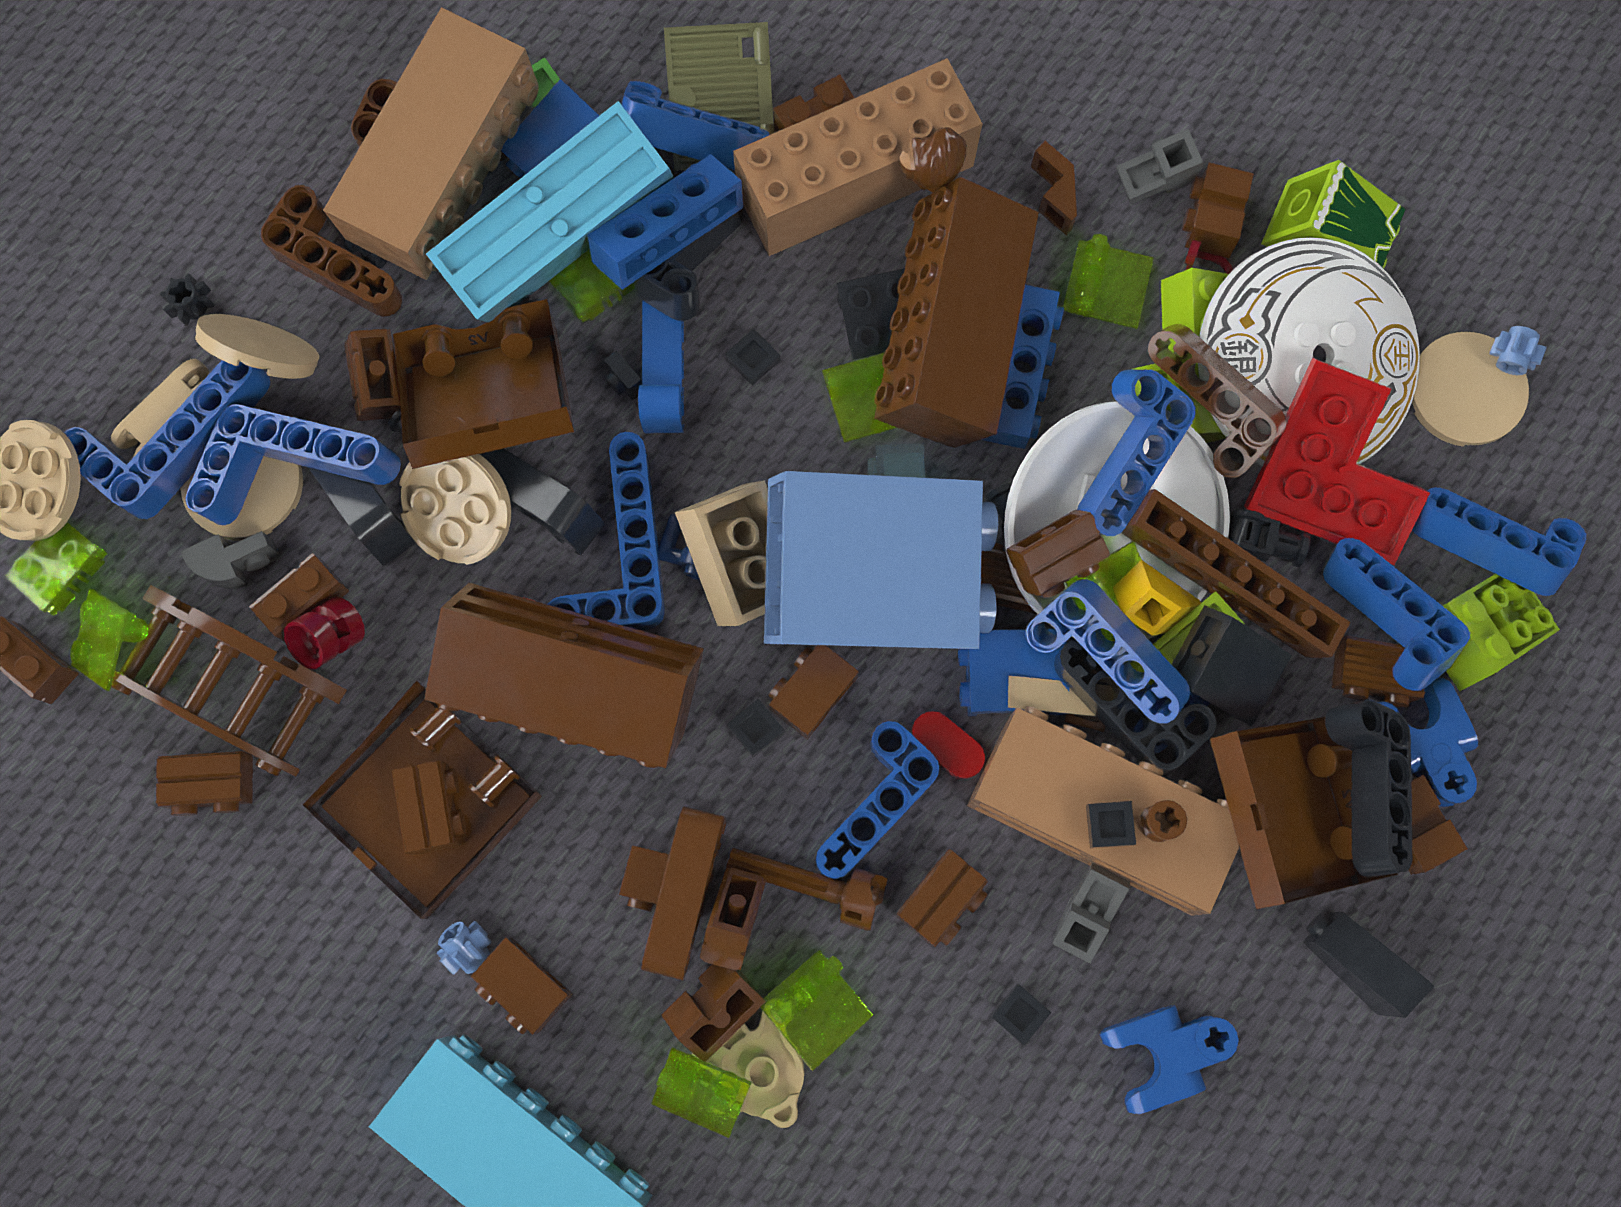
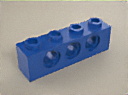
[587,154,743,289]
[981,285,1064,449]

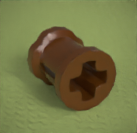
[1139,800,1187,842]

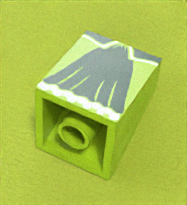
[1261,160,1406,269]

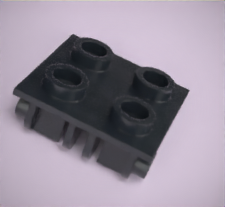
[837,268,905,360]

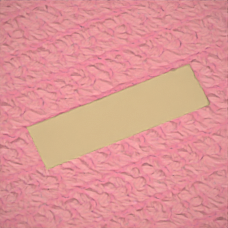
[1008,676,1114,716]

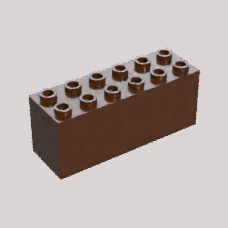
[874,176,1039,448]
[424,583,704,768]

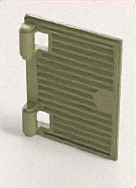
[664,22,774,171]

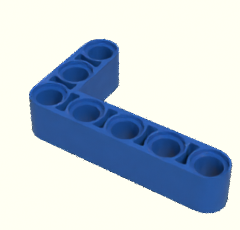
[64,360,270,519]
[185,405,401,526]
[547,432,665,630]

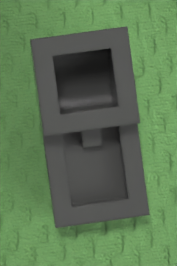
[1116,129,1203,204]
[180,531,279,589]
[1052,863,1130,963]

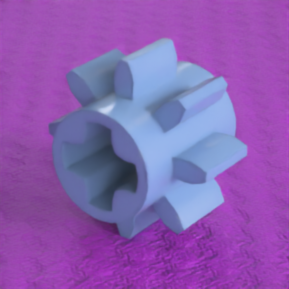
[1490,326,1546,375]
[437,921,491,975]

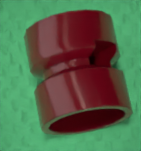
[284,597,365,669]

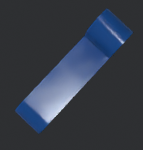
[621,81,770,170]
[638,300,684,434]
[1077,370,1195,536]
[1412,487,1586,596]
[1323,538,1470,691]
[1026,579,1190,723]
[816,721,939,879]

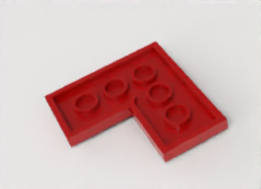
[1244,358,1430,565]

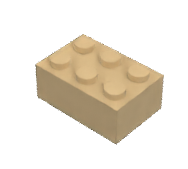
[675,480,768,626]

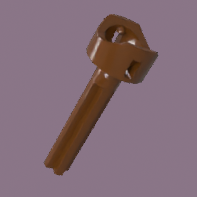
[726,848,887,931]

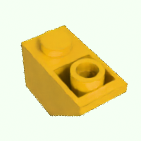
[1113,560,1201,636]

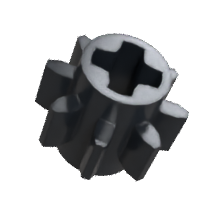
[160,273,215,326]

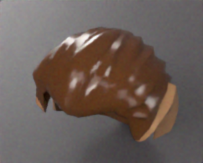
[899,127,967,193]

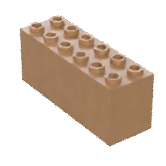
[323,7,539,280]
[733,58,982,256]
[967,706,1239,916]

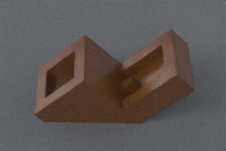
[1030,140,1077,236]

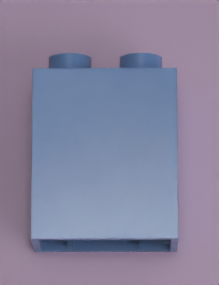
[764,471,998,649]

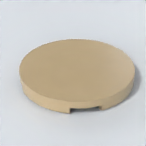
[195,314,319,379]
[1412,332,1529,446]
[0,420,81,541]
[399,454,511,565]
[180,456,303,541]

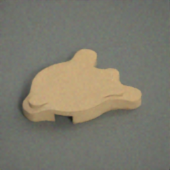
[692,998,805,1128]

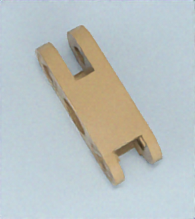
[111,359,209,457]

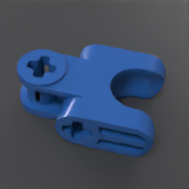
[1377,678,1478,807]
[1100,1005,1239,1114]

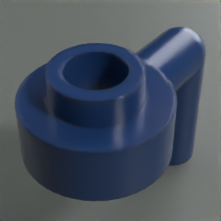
[658,514,700,581]

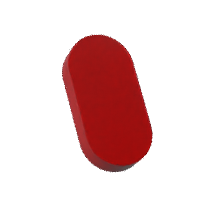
[911,711,985,779]

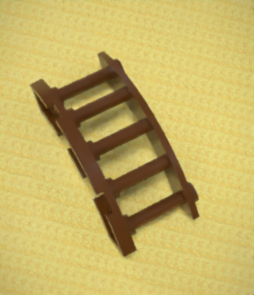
[98,585,347,777]

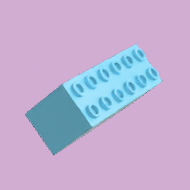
[426,101,674,322]
[369,1034,652,1207]

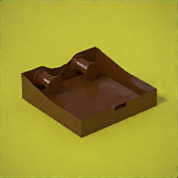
[393,299,574,469]
[303,681,542,919]
[1210,717,1398,909]

